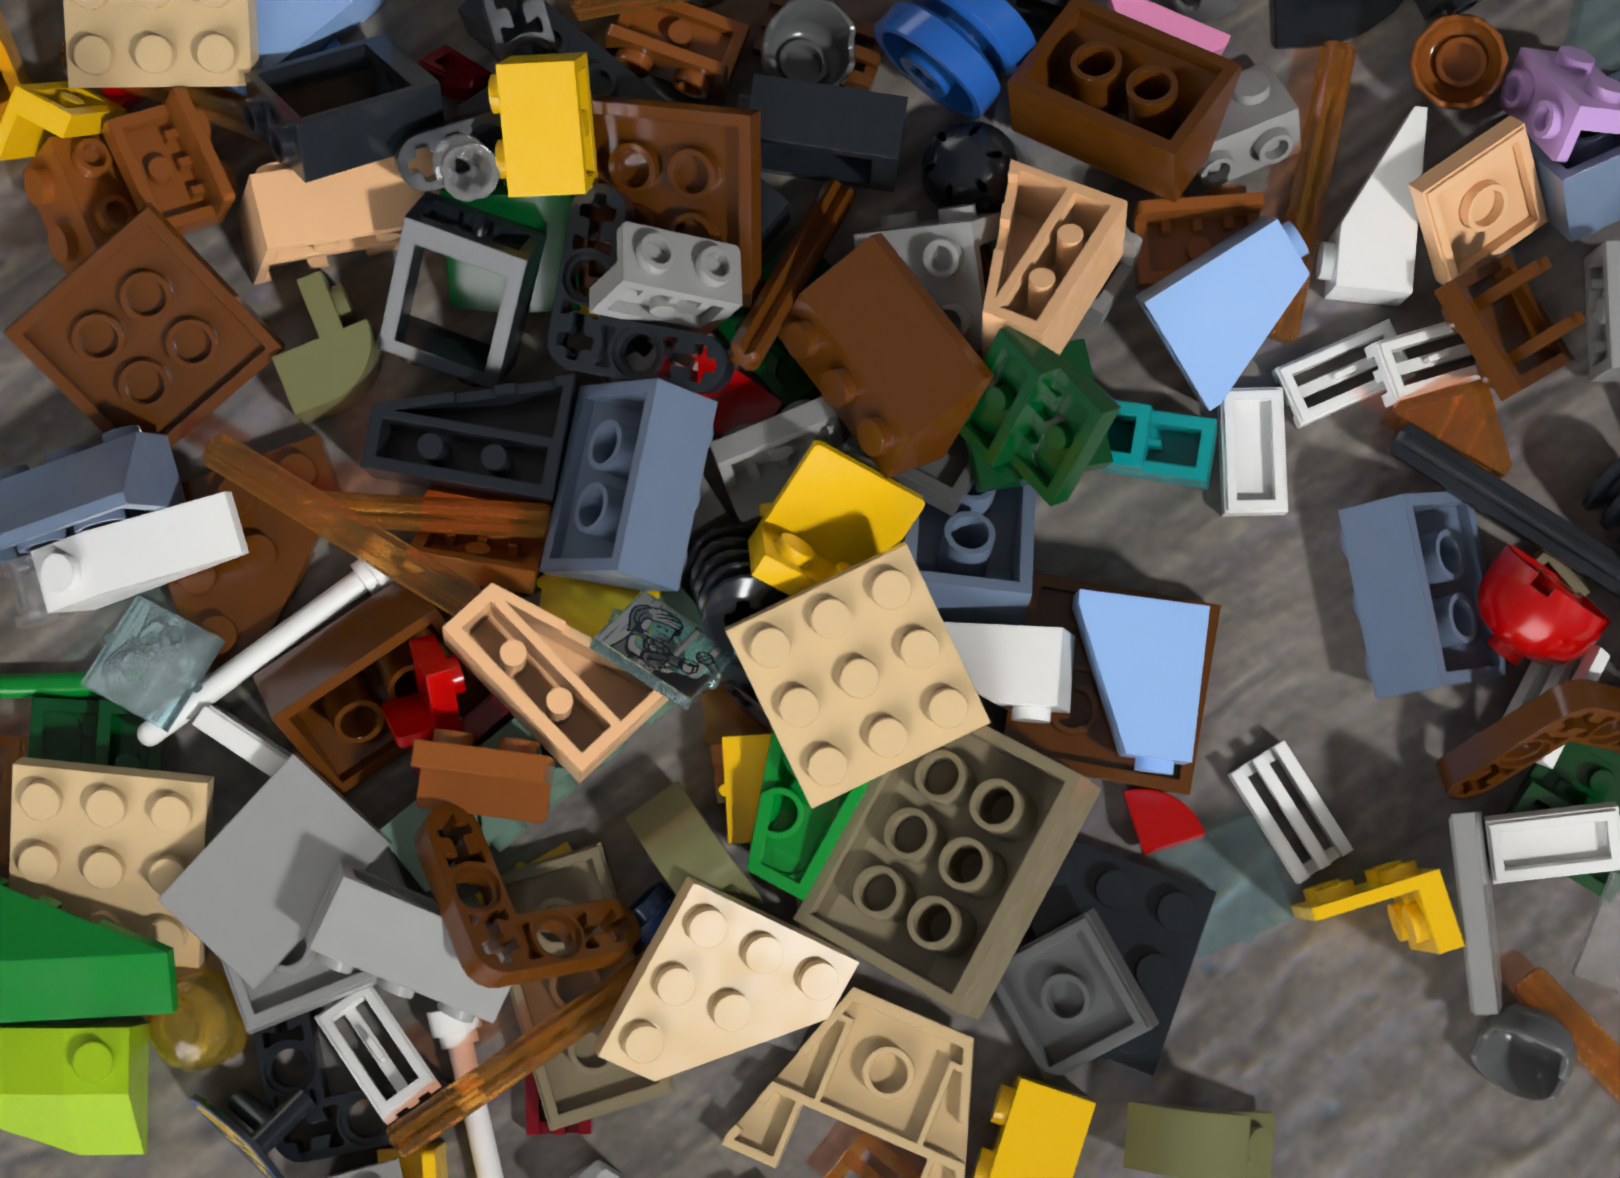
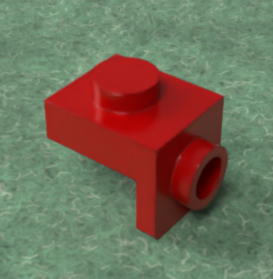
[382,633,466,748]

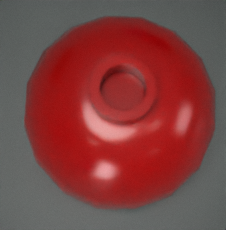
[1477,544,1612,666]

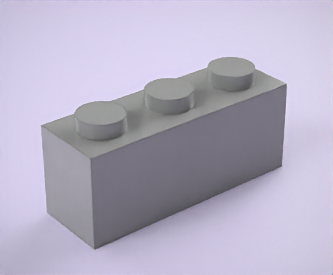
[307,860,511,1023]

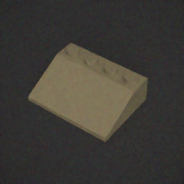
[793,725,1102,1020]

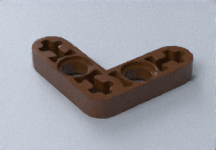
[1436,679,1620,799]
[414,804,641,988]

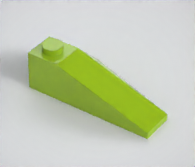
[0,1023,149,1155]

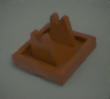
[1434,253,1587,401]

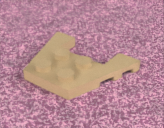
[722,987,975,1178]

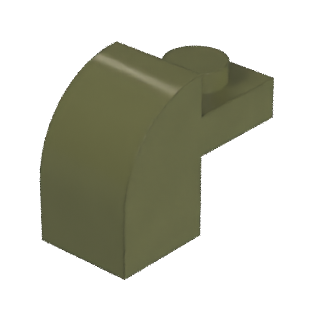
[272,270,382,426]
[625,780,764,908]
[1123,1101,1275,1178]

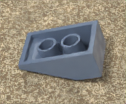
[900,482,1036,626]

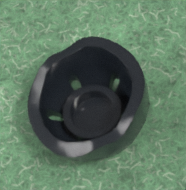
[921,121,1024,215]

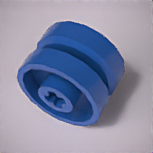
[873,0,1037,119]

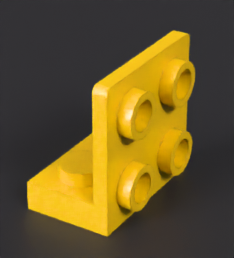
[748,440,925,596]
[1290,860,1465,954]

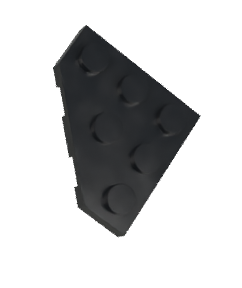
[1030,841,1216,1076]

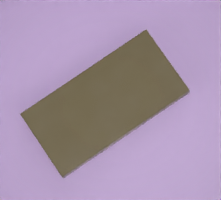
[481,842,676,1131]

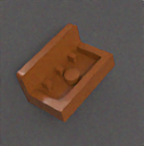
[605,0,750,101]
[101,86,237,235]
[22,134,139,275]
[1130,184,1265,290]
[405,485,552,595]
[411,729,556,823]

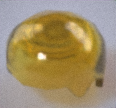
[147,969,250,1072]

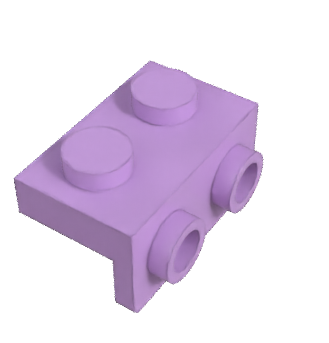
[1499,46,1620,162]

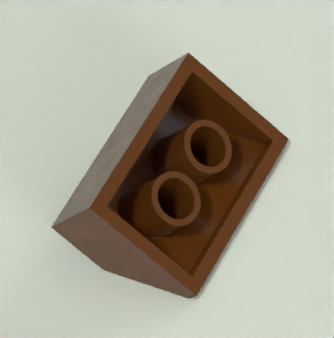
[1007,0,1241,203]
[778,233,994,479]
[253,573,491,795]

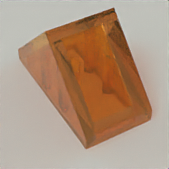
[1380,379,1512,479]

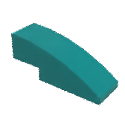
[1096,400,1218,490]

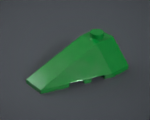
[746,728,871,901]
[0,877,179,1023]

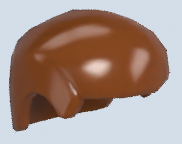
[1409,14,1509,110]

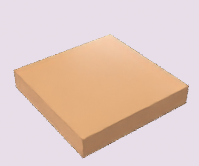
[1408,115,1548,285]

